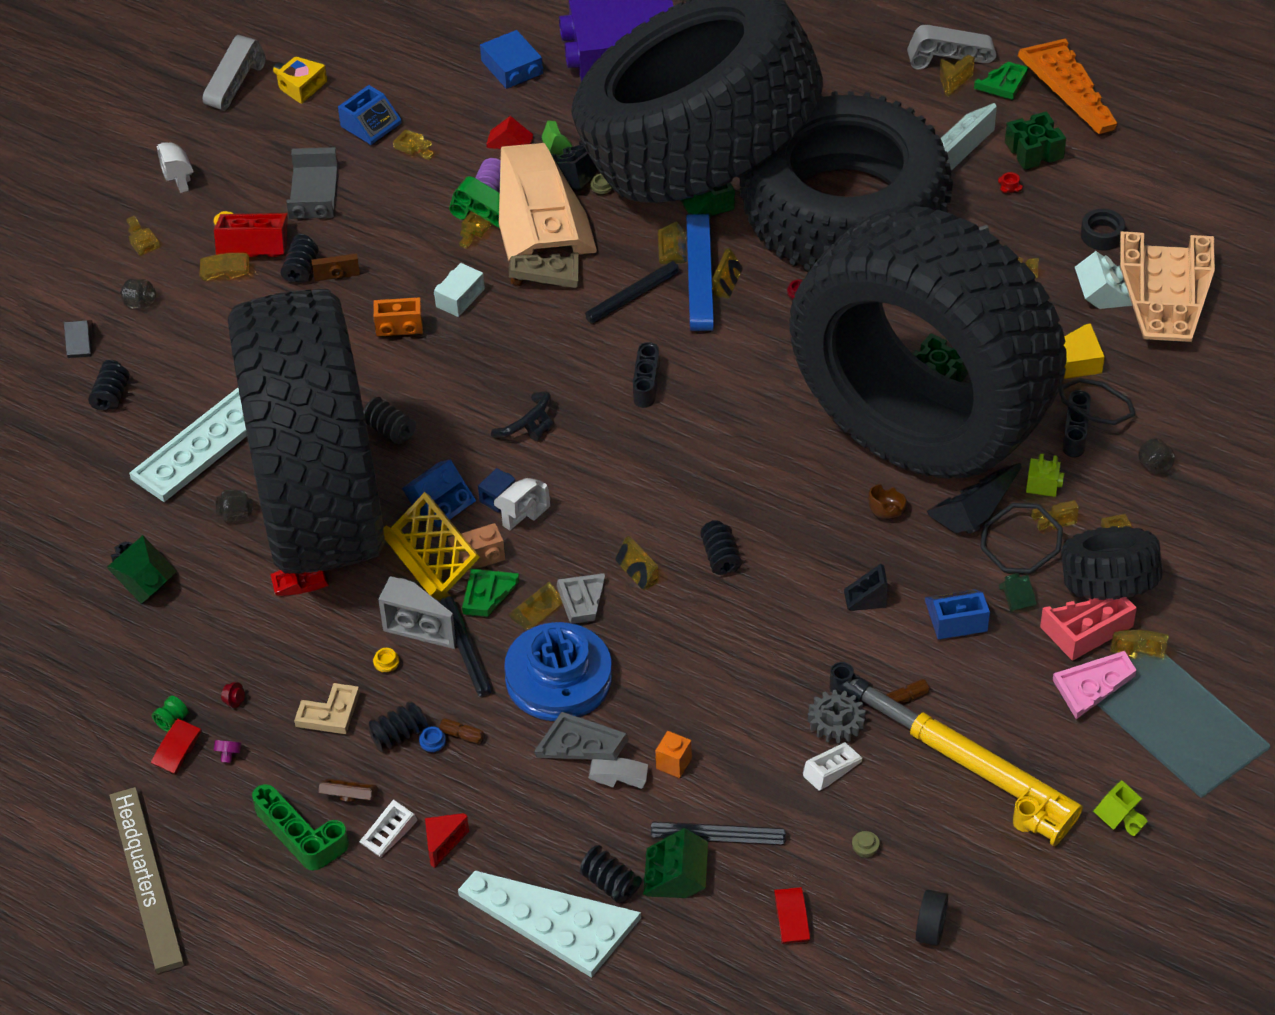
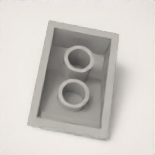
[378,576,456,649]

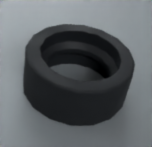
[1081,209,1125,250]
[916,889,948,946]

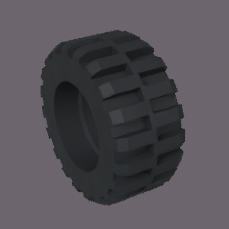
[1061,526,1162,600]

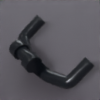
[491,391,554,441]

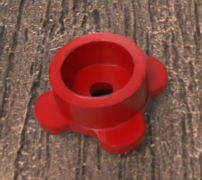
[998,172,1022,193]

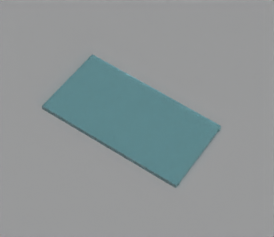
[1097,638,1271,798]

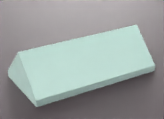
[941,103,997,170]

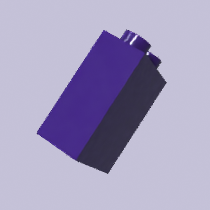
[559,0,673,81]

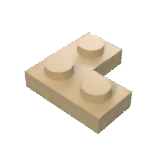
[294,683,360,734]

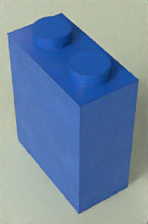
[480,30,543,89]

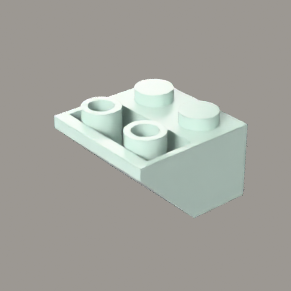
[1075,251,1132,309]

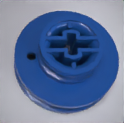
[505,622,612,721]

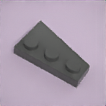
[534,712,629,760]

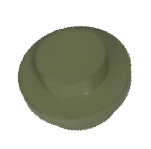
[591,174,612,194]
[852,831,880,858]

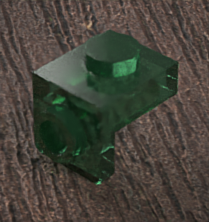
[999,573,1037,612]

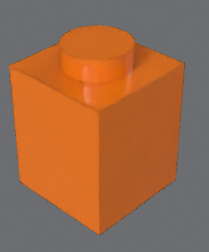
[655,731,692,778]

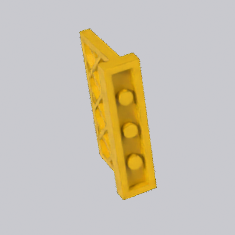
[384,492,480,601]

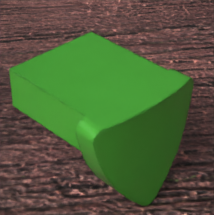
[541,121,573,155]

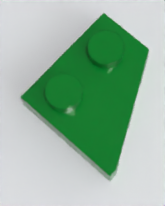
[974,62,1029,100]
[462,569,520,617]

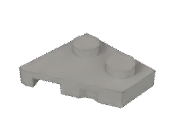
[556,573,605,624]

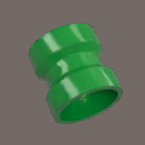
[152,696,189,732]

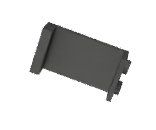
[286,147,338,219]

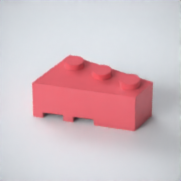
[1040,597,1137,661]

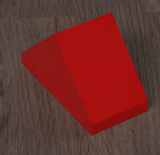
[486,116,533,149]
[425,813,469,868]

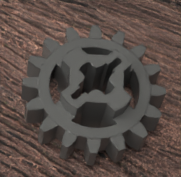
[808,690,865,743]

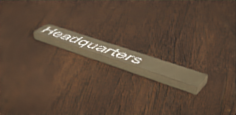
[109,787,184,974]

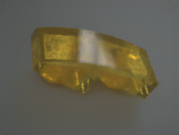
[199,253,249,281]
[1110,630,1169,659]

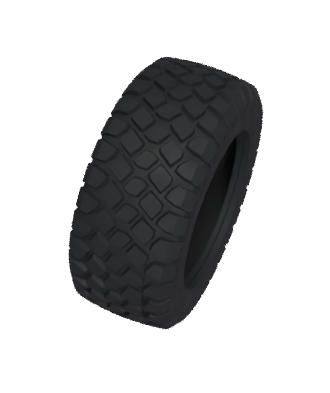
[571,0,823,203]
[789,206,1067,479]
[228,289,385,573]

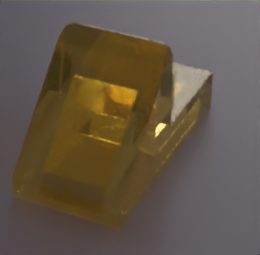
[940,54,975,96]

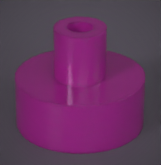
[214,740,241,763]

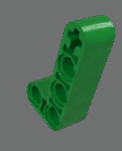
[449,176,500,228]
[252,784,349,871]

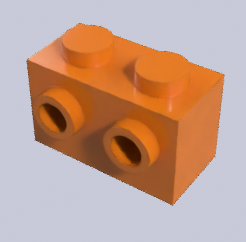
[374,297,423,336]

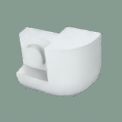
[157,143,194,193]
[494,478,550,530]

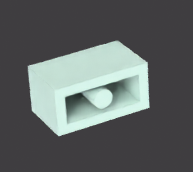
[434,263,485,317]

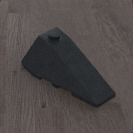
[551,140,597,191]
[927,463,1022,534]

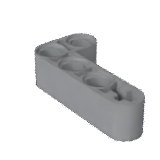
[907,25,996,70]
[203,35,266,110]

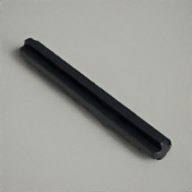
[585,261,679,323]
[440,596,491,697]
[651,821,786,844]

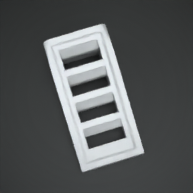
[803,742,863,791]
[359,799,417,858]

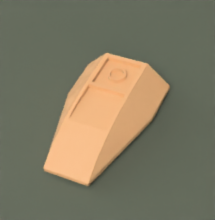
[499,143,597,262]
[1120,232,1215,342]

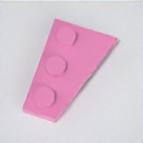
[1053,651,1136,719]

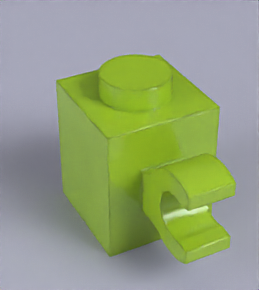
[1026,454,1064,497]
[1093,780,1148,836]

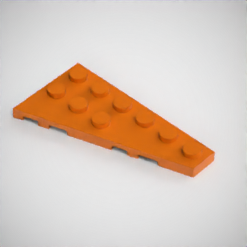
[1017,38,1118,134]

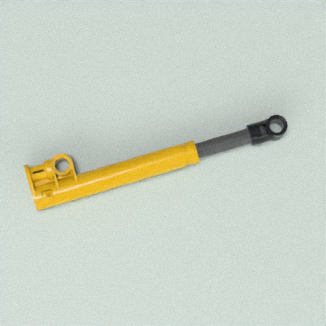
[829,662,1083,847]

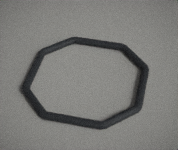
[1059,378,1135,425]
[980,503,1063,574]

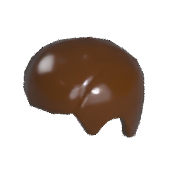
[868,484,907,519]

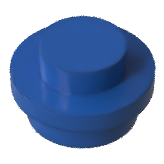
[419,727,446,752]

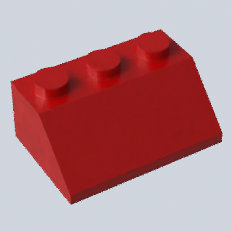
[214,213,288,258]

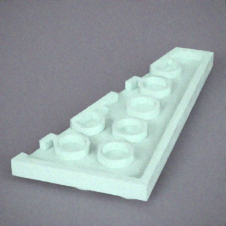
[458,871,641,978]

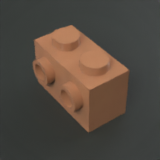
[448,523,505,572]

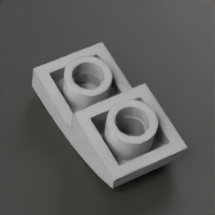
[588,758,648,789]

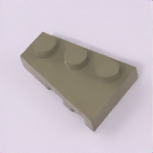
[509,253,579,288]

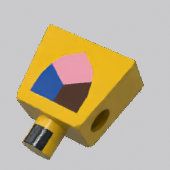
[273,57,327,104]

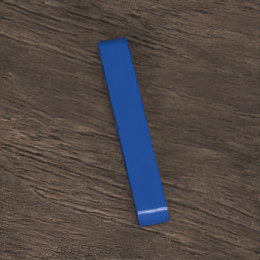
[686,214,713,331]

